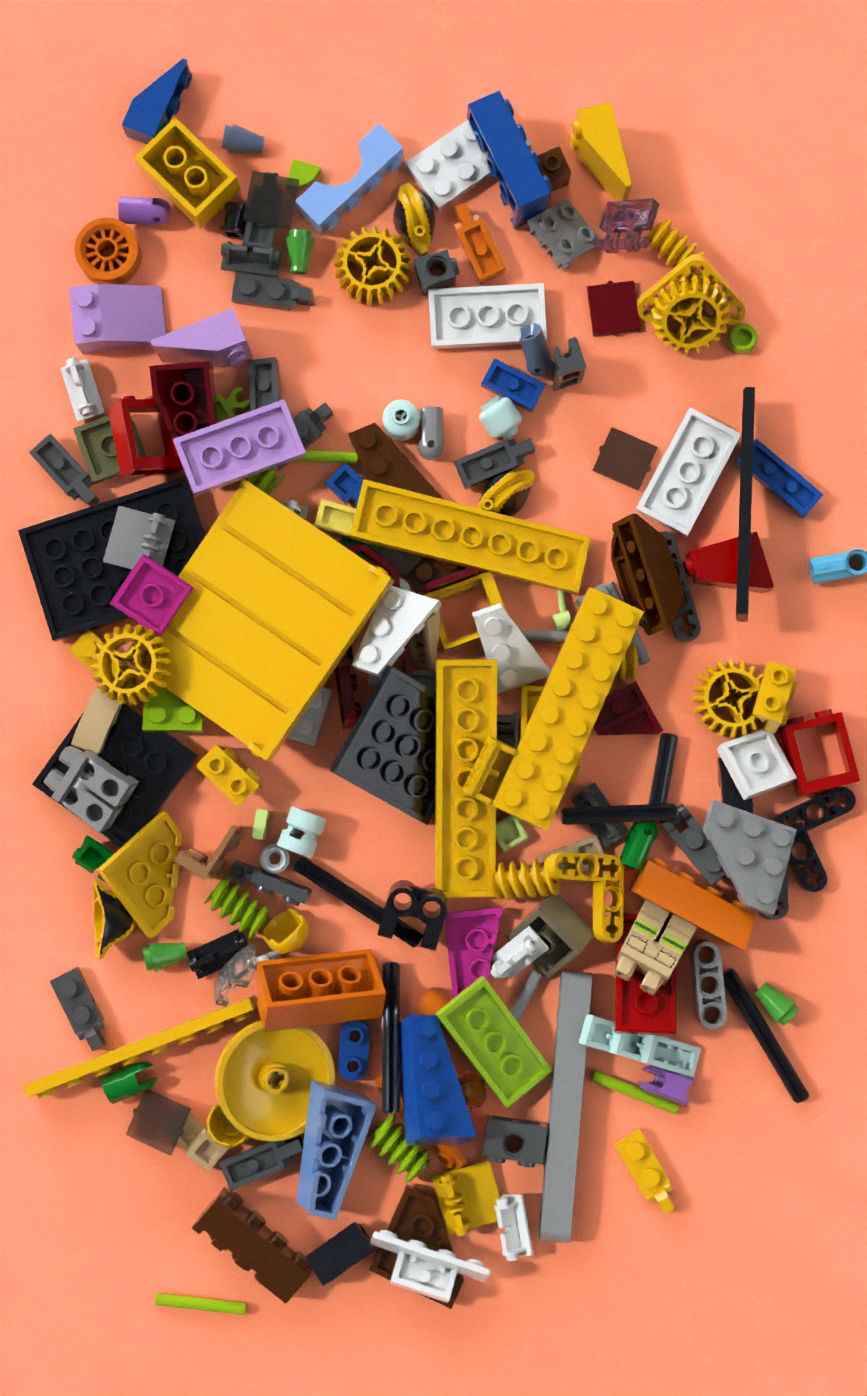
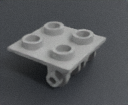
[527,198,602,271]
[103,506,176,570]

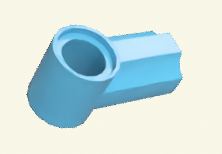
[809,549,867,584]

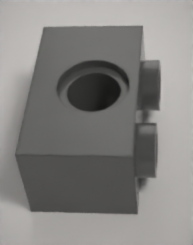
[482,1114,548,1168]

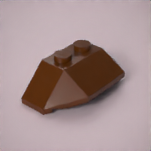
[611,513,684,636]

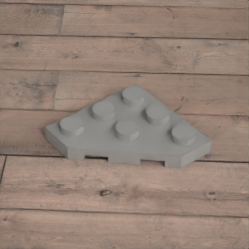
[702,800,797,915]

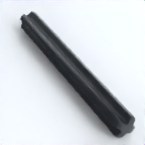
[294,857,423,947]
[382,962,400,1114]
[723,968,809,1103]

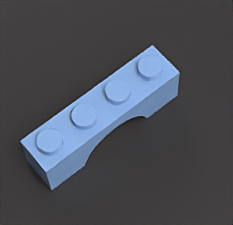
[295,123,404,235]

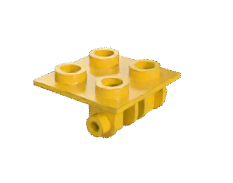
[432,1160,500,1236]

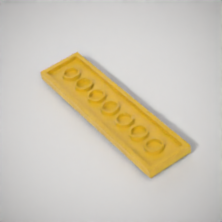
[349,479,591,595]
[491,587,644,831]
[435,659,497,898]

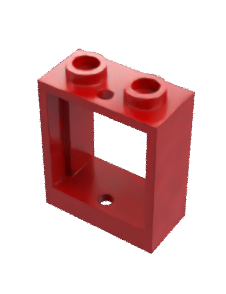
[108,396,184,477]
[779,709,860,796]

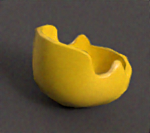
[262,909,309,954]
[207,1104,249,1147]

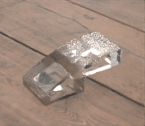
[214,944,257,1007]

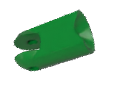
[620,821,658,871]
[102,1061,158,1104]

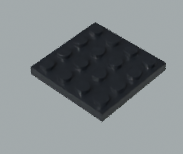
[330,665,436,825]
[32,704,198,847]

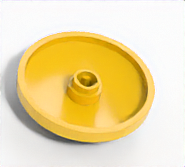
[214,1020,335,1141]

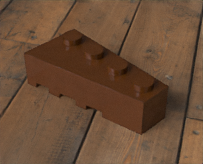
[192,1187,312,1304]

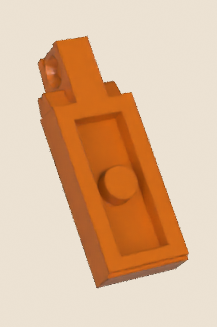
[454,202,506,284]

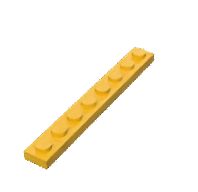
[23,996,257,1099]

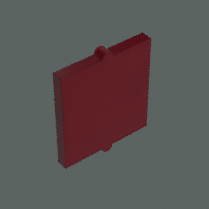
[586,280,640,337]
[424,566,479,594]

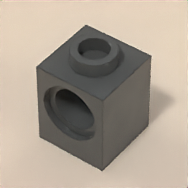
[414,250,460,295]

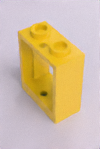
[424,571,505,653]

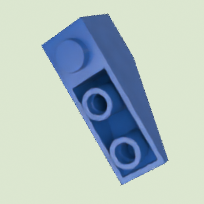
[122,58,192,145]

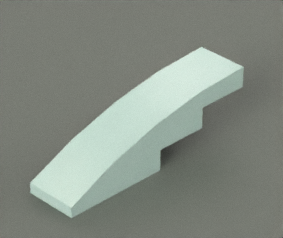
[579,1014,701,1078]

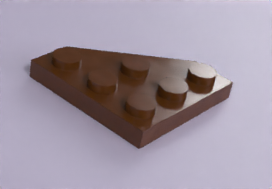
[369,1184,464,1309]

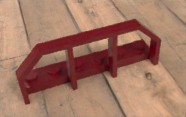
[334,544,413,729]

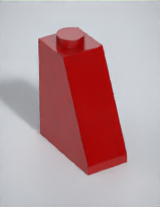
[683,531,774,593]

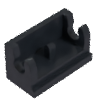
[305,1221,377,1286]

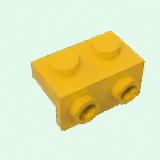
[752,661,797,734]
[197,744,263,806]

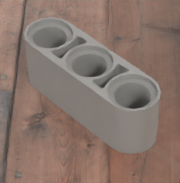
[690,940,727,1029]

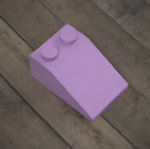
[69,284,166,354]
[150,308,252,367]

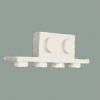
[370,1230,491,1303]

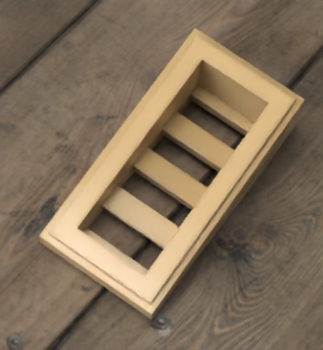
[408,609,440,671]

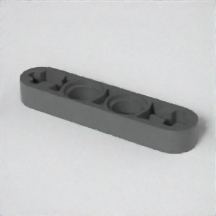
[660,531,701,643]

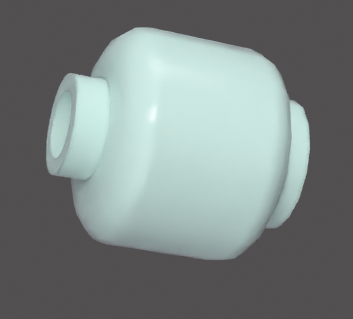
[479,395,522,440]
[382,399,420,441]

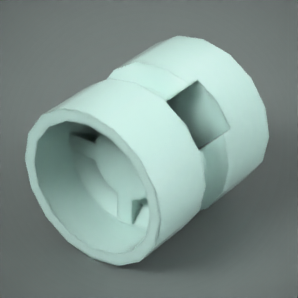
[276,806,327,858]

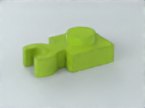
[216,386,250,423]

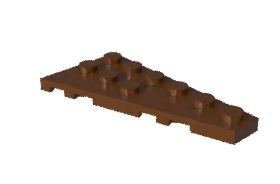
[348,423,468,594]

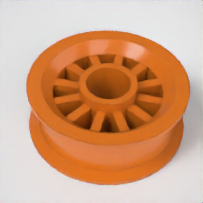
[74,218,142,285]

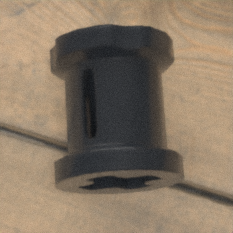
[219,202,249,239]

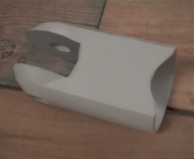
[418,406,444,460]

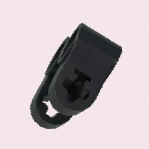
[377,880,447,951]

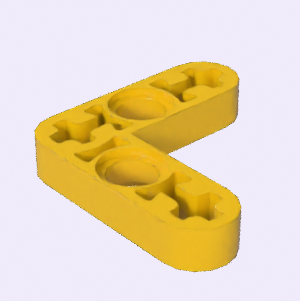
[637,254,746,325]
[545,852,624,943]

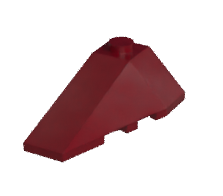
[149,361,218,439]

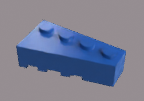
[466,90,552,229]
[400,1015,477,1145]

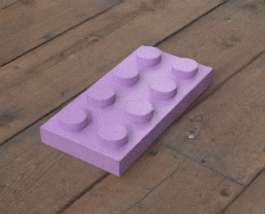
[173,399,306,497]

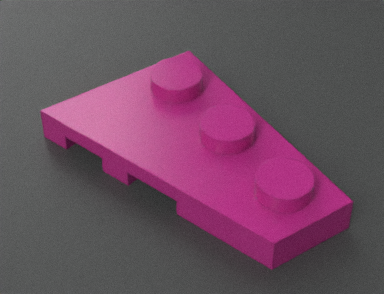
[445,907,503,999]

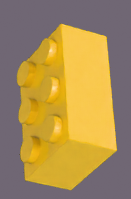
[134,117,241,229]

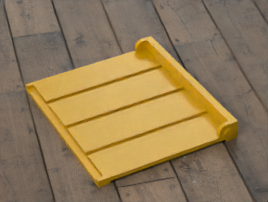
[125,478,395,762]

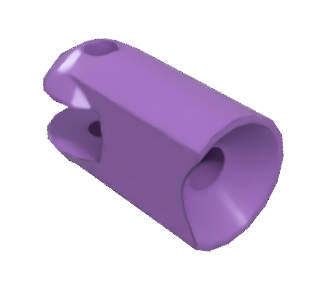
[118,196,171,226]
[638,1065,694,1106]

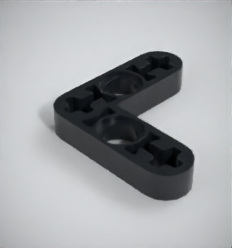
[773,787,856,892]

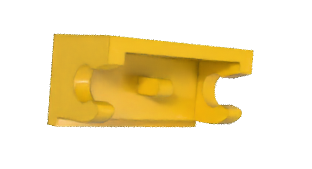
[462,736,518,805]

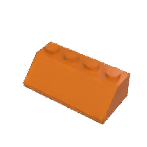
[629,858,755,951]
[254,949,386,1032]

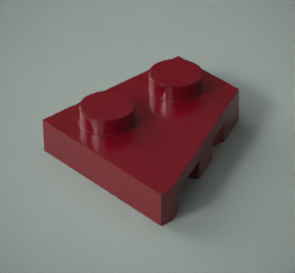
[593,681,663,736]

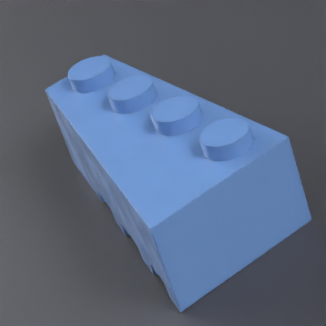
[296,1079,377,1221]

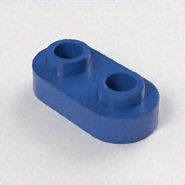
[338,1020,371,1081]

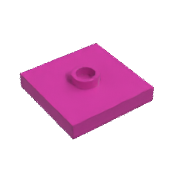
[109,554,194,637]

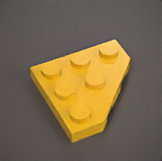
[97,811,183,938]

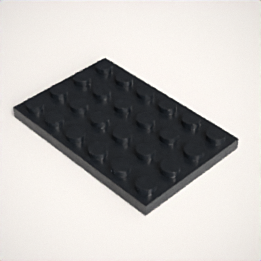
[18,476,205,642]

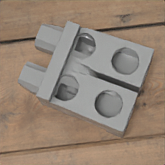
[44,746,139,833]

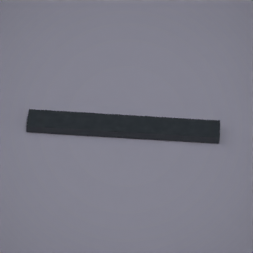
[736,387,755,622]

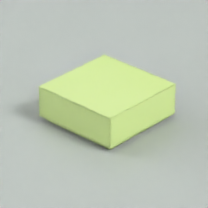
[252,809,271,840]
[496,815,529,853]

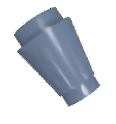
[221,123,265,154]

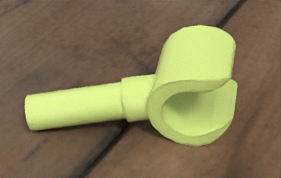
[552,590,571,630]

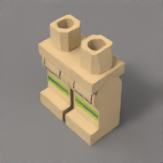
[614,899,697,995]

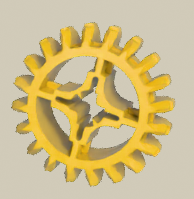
[333,226,411,306]
[651,274,731,355]
[90,624,173,705]
[691,659,766,739]

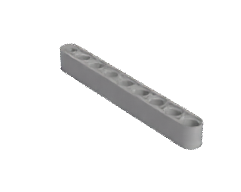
[539,971,592,1243]

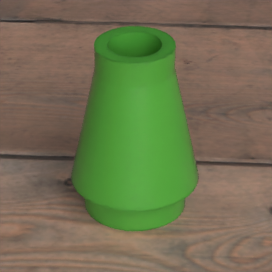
[286,229,315,274]
[142,942,188,972]
[754,982,799,1026]

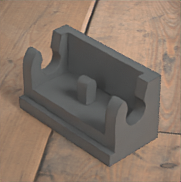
[550,337,586,391]

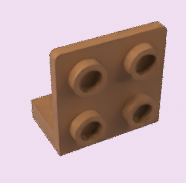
[173,825,243,880]

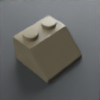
[506,893,594,979]

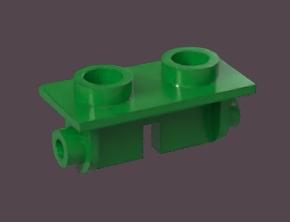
[72,835,115,884]

